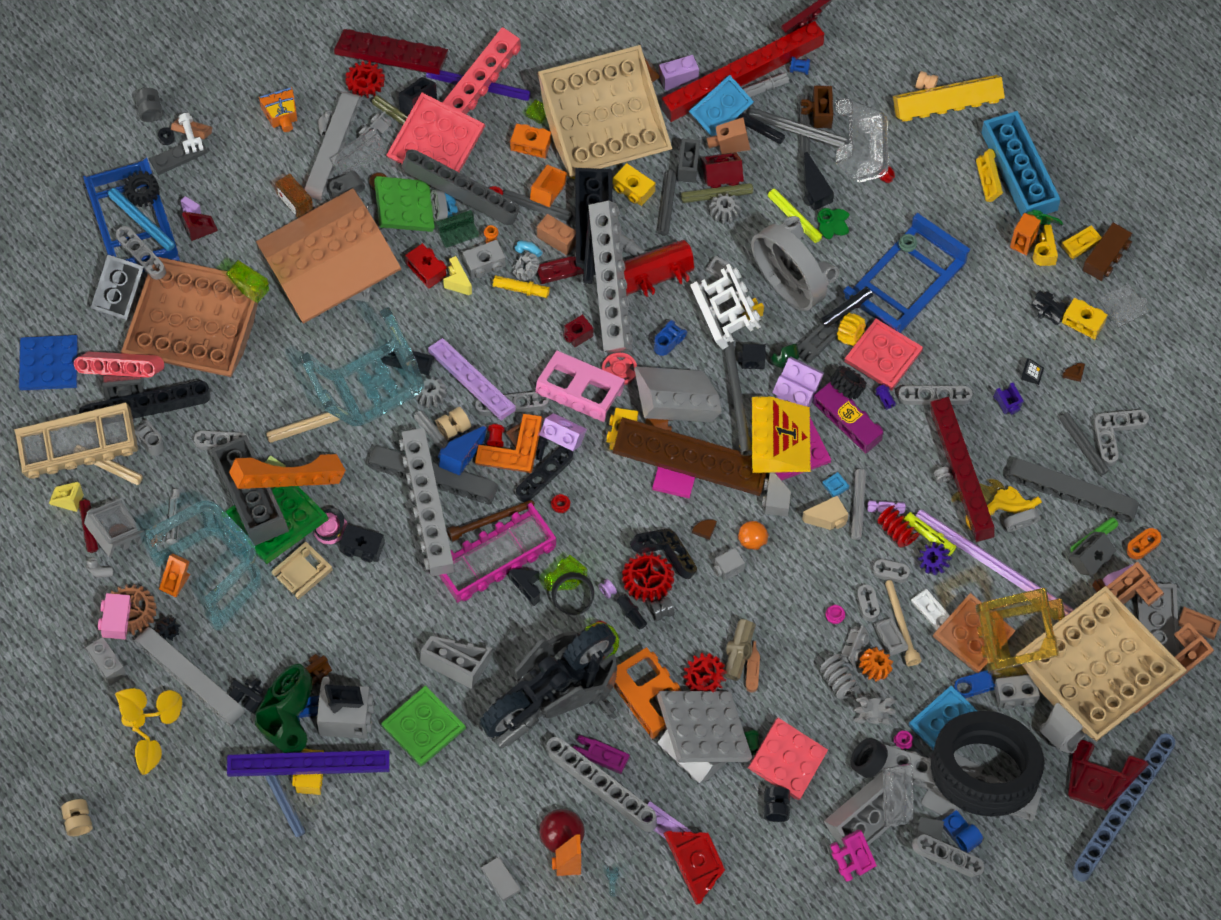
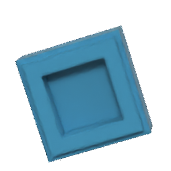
[822,472,849,497]

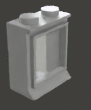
[84,499,145,557]

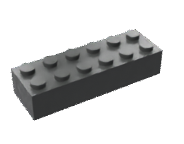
[211,435,289,546]

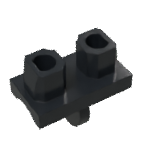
[1031,290,1068,325]
[229,678,264,714]

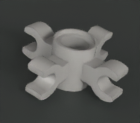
[854,697,896,725]

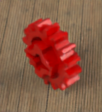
[345,61,385,98]
[683,653,727,692]

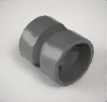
[135,88,163,122]

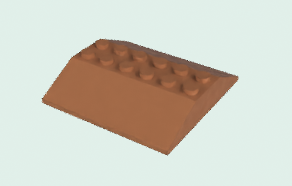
[256,188,401,324]
[121,257,263,377]

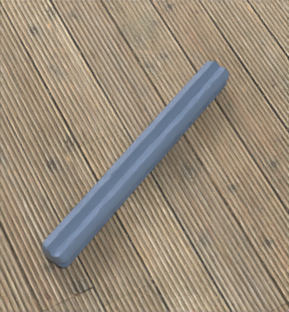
[254,749,305,837]

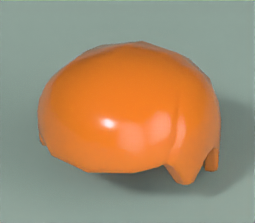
[738,521,769,550]

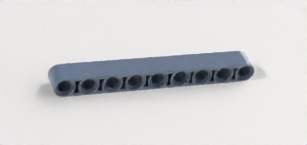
[1072,733,1176,882]

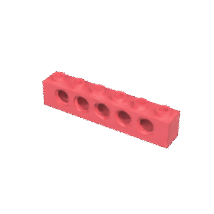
[442,27,521,115]

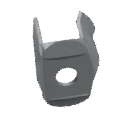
[1040,703,1087,753]

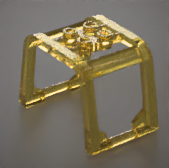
[975,588,1065,678]

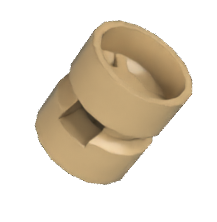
[435,407,471,441]
[61,799,93,836]

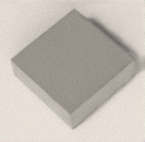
[706,256,731,279]

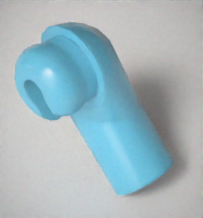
[514,240,543,258]

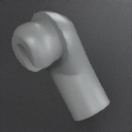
[318,110,334,136]
[86,558,114,577]

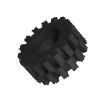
[124,171,160,207]
[830,366,867,400]

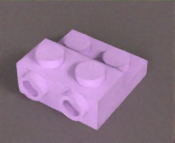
[772,357,824,407]

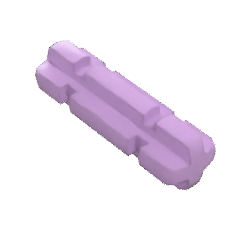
[867,500,905,514]

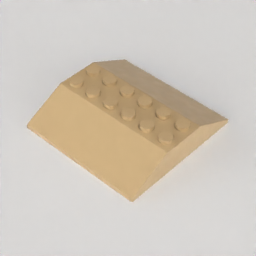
[538,45,672,177]
[1016,586,1187,742]

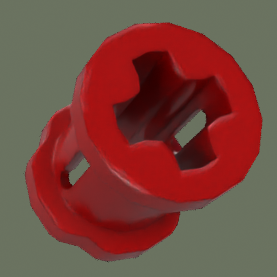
[487,424,505,448]

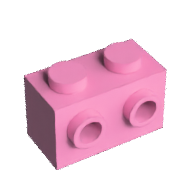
[98,593,131,640]

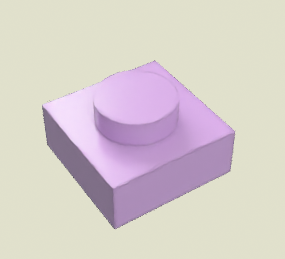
[181,196,201,214]

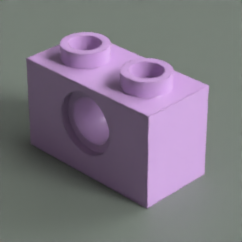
[540,413,587,451]

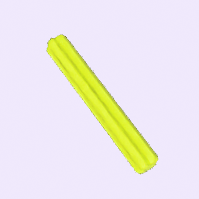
[768,189,822,243]

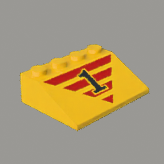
[752,397,811,473]

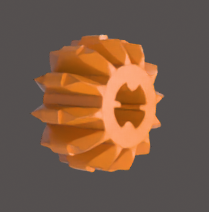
[859,647,893,682]

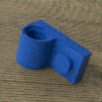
[942,810,983,853]

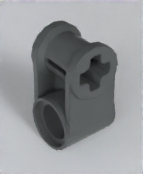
[329,171,365,200]

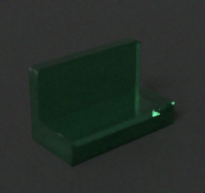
[437,210,479,248]

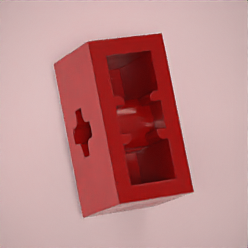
[405,243,447,289]

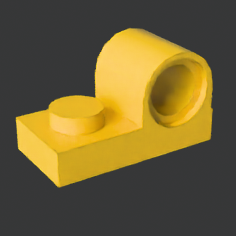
[1033,224,1058,266]

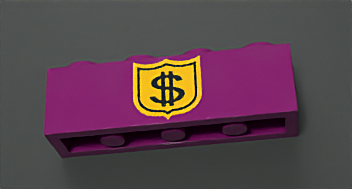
[813,382,884,454]

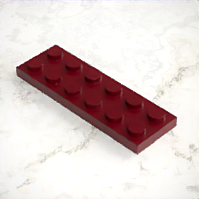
[334,29,448,75]

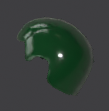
[770,344,799,368]

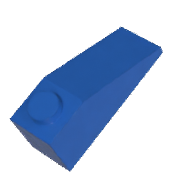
[438,426,487,476]

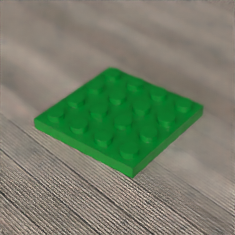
[221,486,329,564]

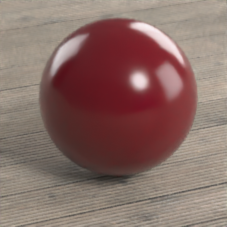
[539,809,585,853]

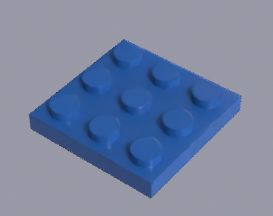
[19,335,78,390]

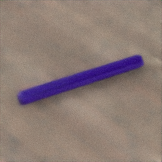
[426,70,531,101]

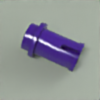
[876,384,896,410]

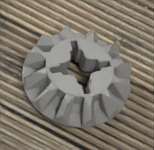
[512,252,539,281]

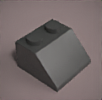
[102,375,145,400]

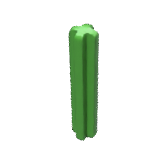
[1070,517,1119,553]

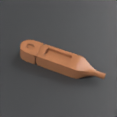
[746,641,760,693]

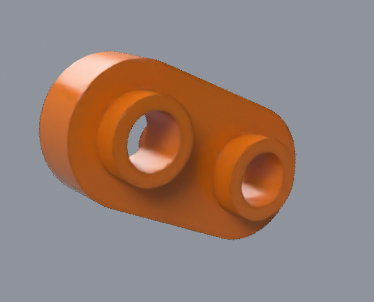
[1126,528,1161,560]

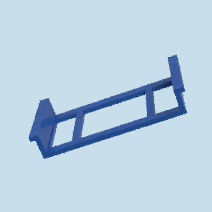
[83,158,180,272]
[843,213,970,333]

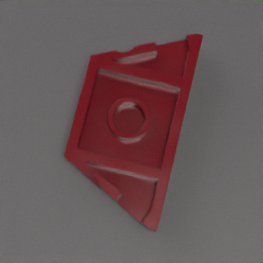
[781,0,833,34]

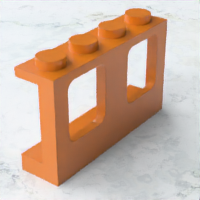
[614,647,681,740]

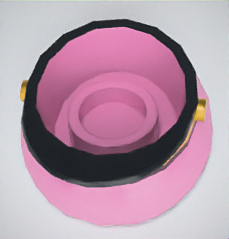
[313,508,348,544]

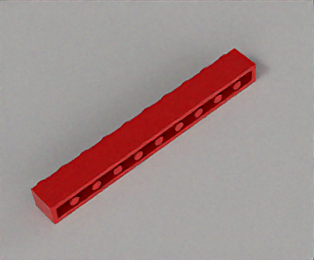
[661,21,824,122]

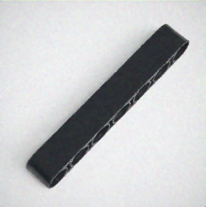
[79,381,211,428]

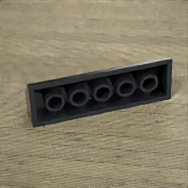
[575,168,613,275]

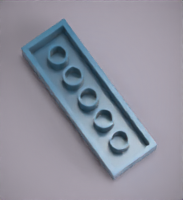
[981,111,1061,216]

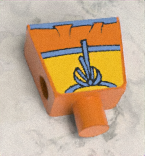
[259,87,297,132]

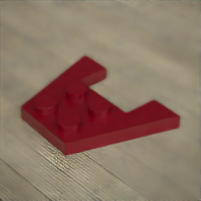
[1068,740,1149,811]

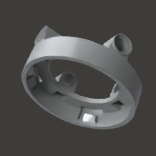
[751,216,839,311]

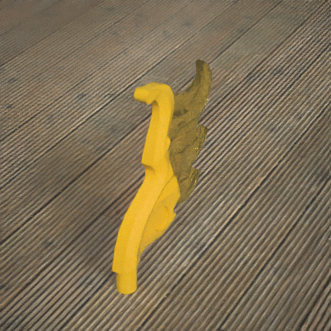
[951,479,1042,531]

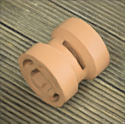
[915,71,938,90]

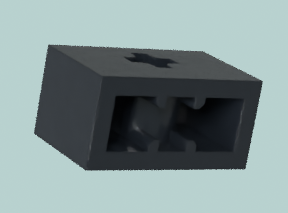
[339,524,385,563]

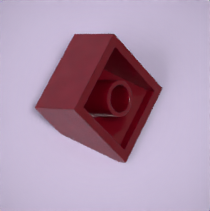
[701,152,744,188]

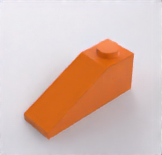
[552,835,581,876]

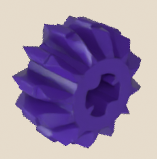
[918,542,952,575]

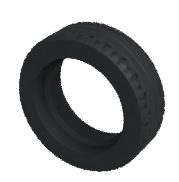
[930,711,1045,817]

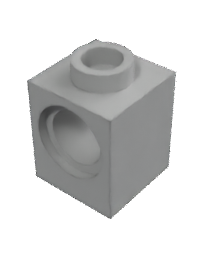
[713,548,745,581]

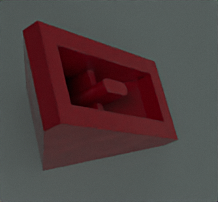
[182,212,218,241]

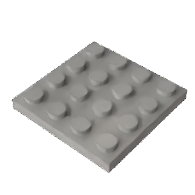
[657,691,752,763]

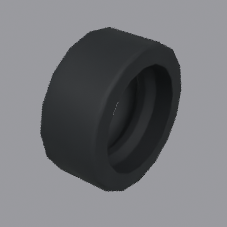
[850,737,888,778]

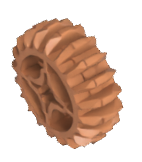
[111,584,157,636]

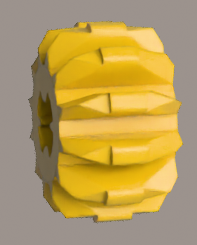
[837,313,866,346]

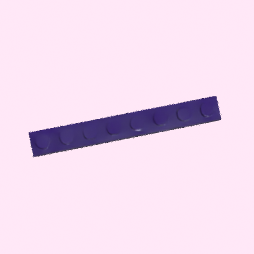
[227,750,390,777]

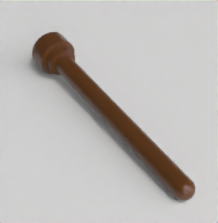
[446,500,535,542]

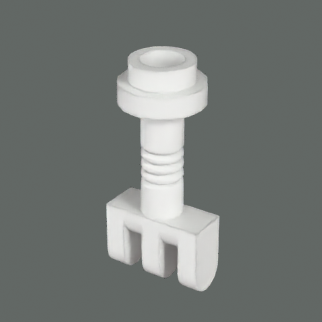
[178,113,204,154]

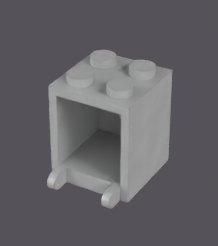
[317,677,374,739]

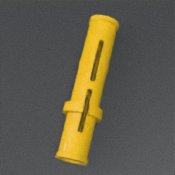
[493,275,550,299]

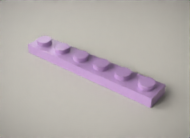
[428,338,516,421]

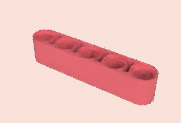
[74,352,164,378]

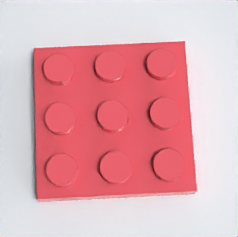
[844,318,923,391]
[748,718,828,800]

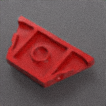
[663,831,725,905]

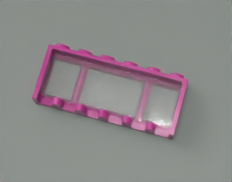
[439,503,556,603]

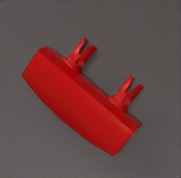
[624,240,694,297]

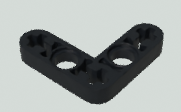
[630,529,697,579]

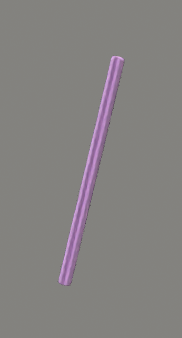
[916,509,1074,617]

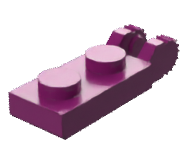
[573,736,630,774]

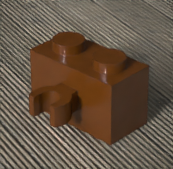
[801,86,833,128]

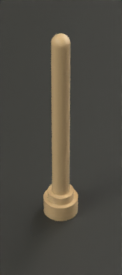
[885,580,922,666]

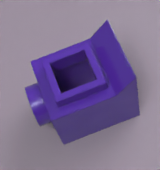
[993,382,1024,415]

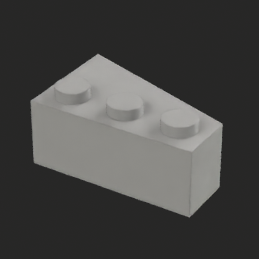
[420,636,492,689]

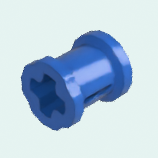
[790,57,810,75]

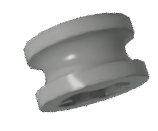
[934,467,953,484]

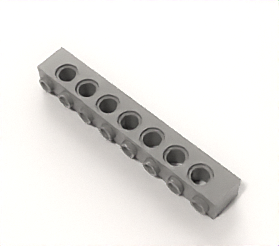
[589,201,633,354]
[399,428,454,576]
[878,745,1041,822]

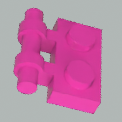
[830,829,877,882]

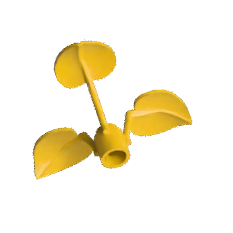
[115,688,182,775]

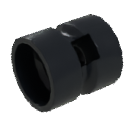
[763,786,790,822]

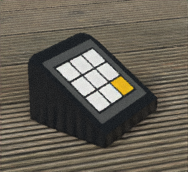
[1021,358,1044,385]

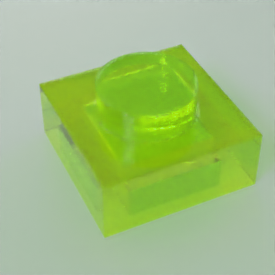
[525,99,546,124]

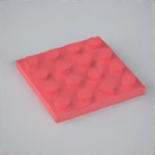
[386,93,485,173]

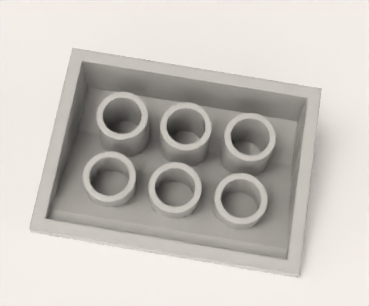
[634,367,722,422]

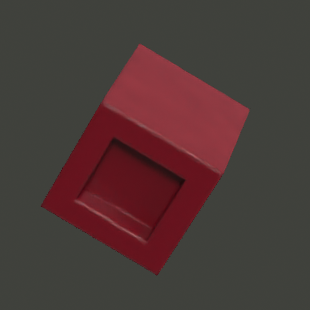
[563,314,594,347]

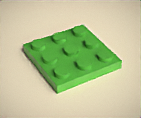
[374,176,434,232]
[381,685,466,767]

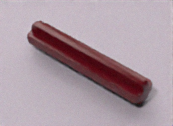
[79,499,98,553]

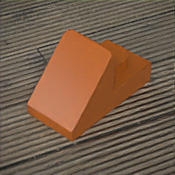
[159,554,190,597]

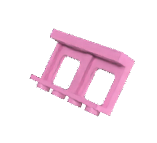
[535,351,625,422]

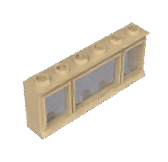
[14,403,138,479]

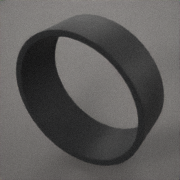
[551,572,594,615]

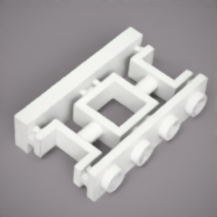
[690,264,761,350]

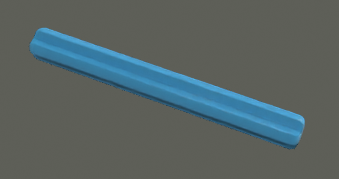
[108,188,175,251]

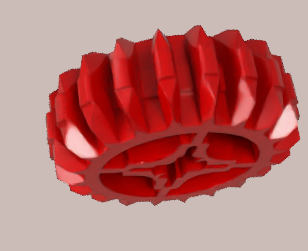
[622,551,674,603]

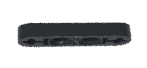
[516,446,573,502]

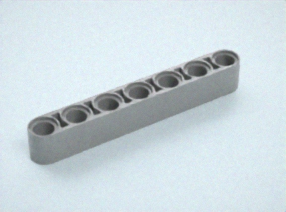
[304,91,361,201]
[134,627,245,727]
[546,737,657,832]

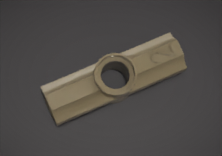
[723,619,756,681]

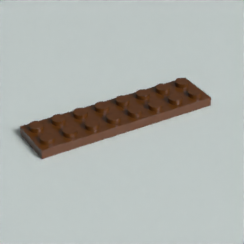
[612,417,766,496]

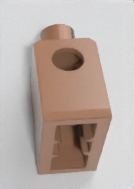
[707,118,751,154]

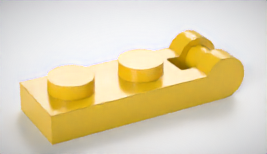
[976,149,1003,202]

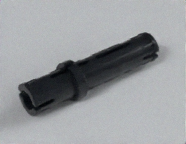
[821,286,874,328]

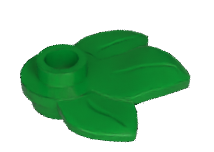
[817,208,850,240]
[1027,210,1063,226]

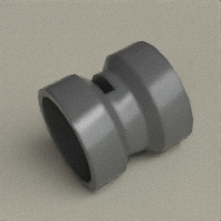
[649,597,675,621]

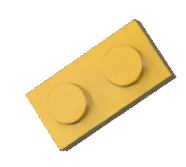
[1061,225,1102,259]

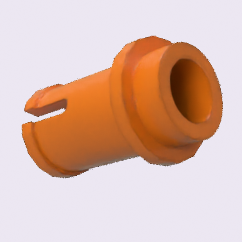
[484,225,498,243]

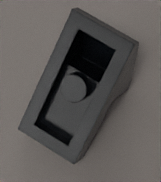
[509,569,540,606]
[324,684,364,714]

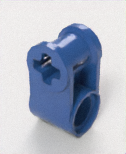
[654,320,687,356]

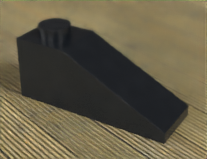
[803,152,834,211]

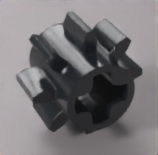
[155,616,181,641]

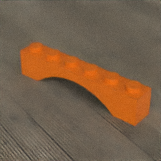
[229,454,346,489]

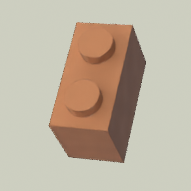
[537,214,576,256]

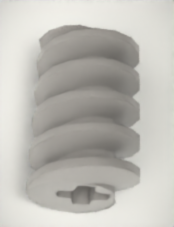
[820,654,860,699]

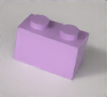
[659,55,699,90]

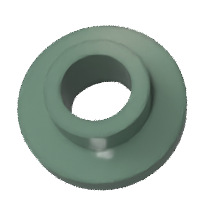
[898,234,917,252]

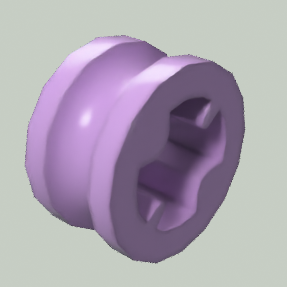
[598,579,617,599]

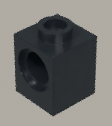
[738,344,766,369]

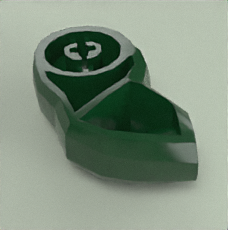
[255,664,313,753]

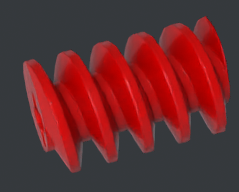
[877,505,920,548]

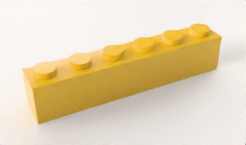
[893,75,1005,121]

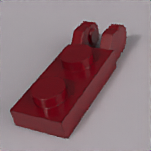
[537,256,584,284]

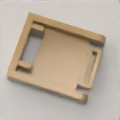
[271,542,333,599]

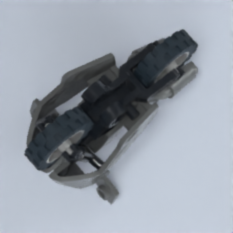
[480,623,617,748]

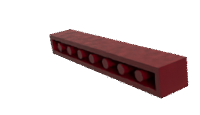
[930,397,995,542]

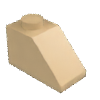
[802,496,848,530]

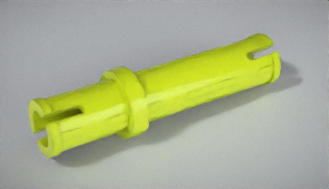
[904,512,956,556]

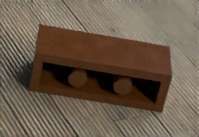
[1082,222,1132,281]

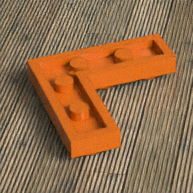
[475,414,543,473]

